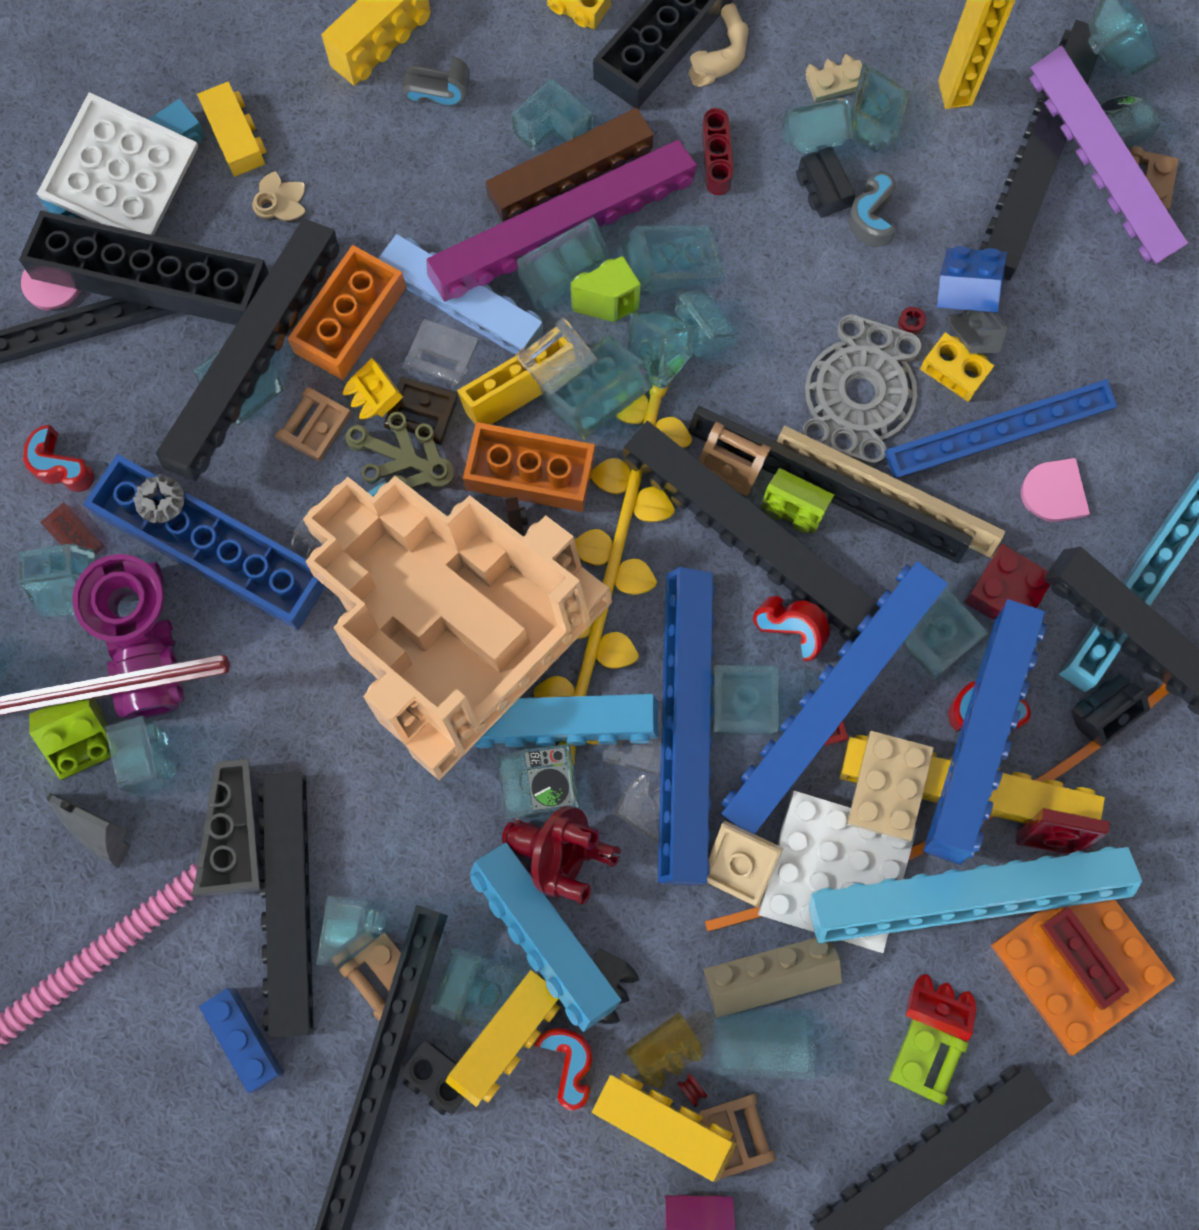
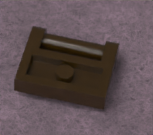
[384,377,458,445]

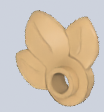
[252,171,306,222]

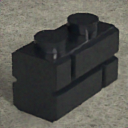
[796,146,856,218]
[1071,674,1150,747]

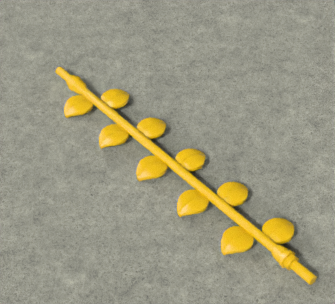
[533,342,692,772]

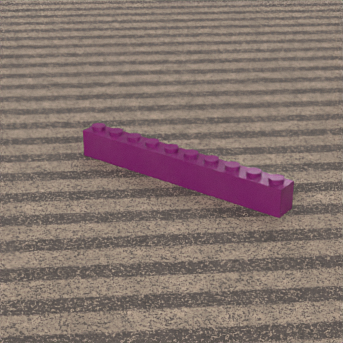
[426,140,697,302]

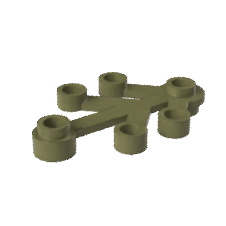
[345,412,454,489]

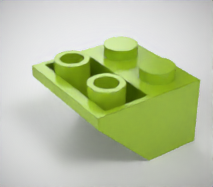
[570,256,640,322]
[761,468,834,534]
[29,698,119,780]

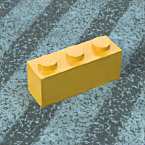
[197,81,267,177]

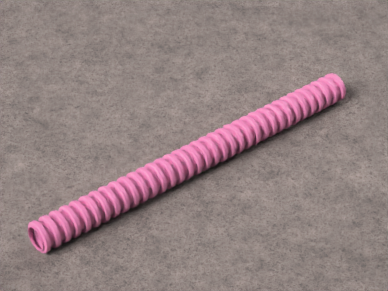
[0,863,197,1050]

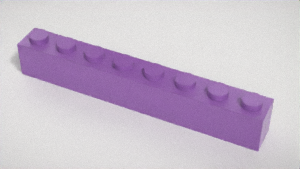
[1029,45,1188,265]

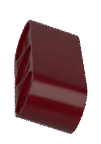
[702,108,733,196]

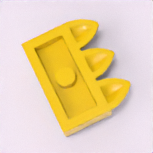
[343,358,403,419]

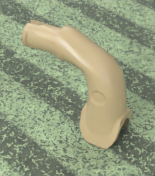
[688,3,749,87]

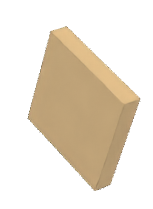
[707,821,784,907]

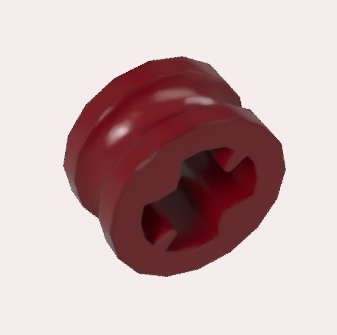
[898,307,926,335]
[676,1073,708,1108]

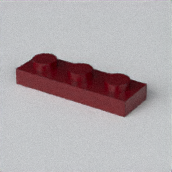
[1040,907,1130,1010]

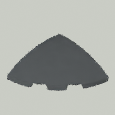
[46,793,131,868]

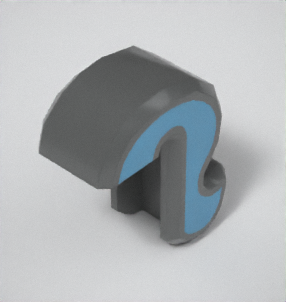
[403,56,470,106]
[848,172,896,247]

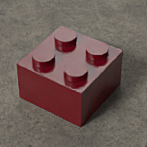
[964,544,1050,621]

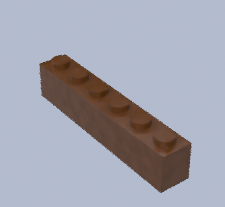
[485,108,654,222]

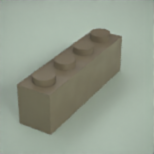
[704,938,842,1018]

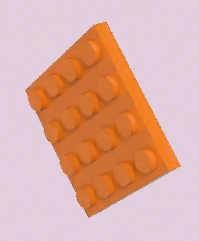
[990,900,1175,1056]

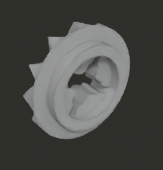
[133,474,185,523]

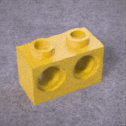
[547,0,612,30]
[920,332,995,402]

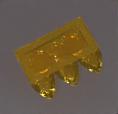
[626,1012,701,1088]

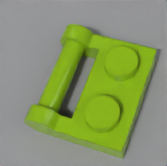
[888,1019,969,1106]

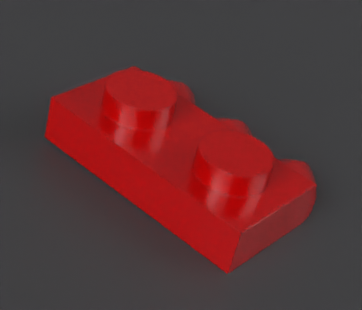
[905,974,976,1042]

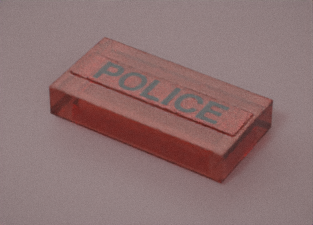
[40,502,105,567]

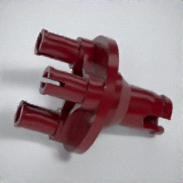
[502,806,621,905]

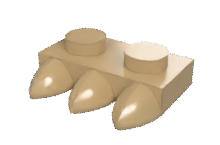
[806,54,869,103]

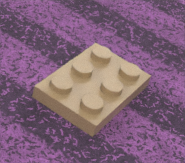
[847,731,934,842]

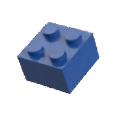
[937,246,1007,313]

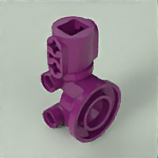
[72,554,184,719]

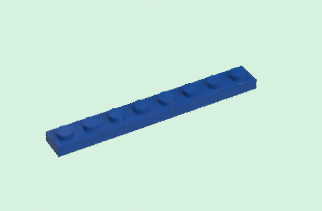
[884,379,1118,479]

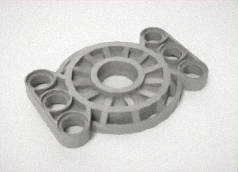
[801,314,921,466]

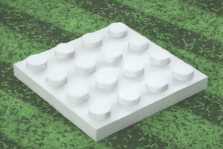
[37,92,198,235]
[757,791,917,953]

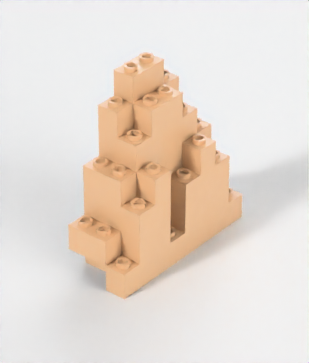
[303,476,612,780]

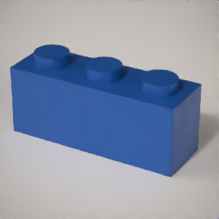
[199,988,284,1093]

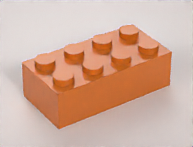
[287,245,406,381]
[463,422,595,512]

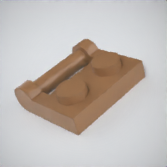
[1128,146,1179,211]
[274,387,352,462]
[698,421,771,496]
[339,932,401,1022]
[698,1093,776,1179]

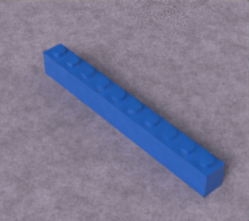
[721,561,948,834]
[658,567,715,886]

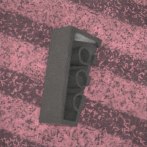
[192,759,259,896]

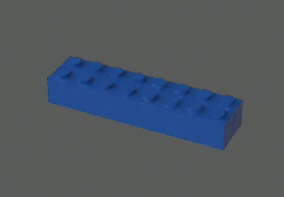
[83,454,326,631]
[923,599,1047,865]

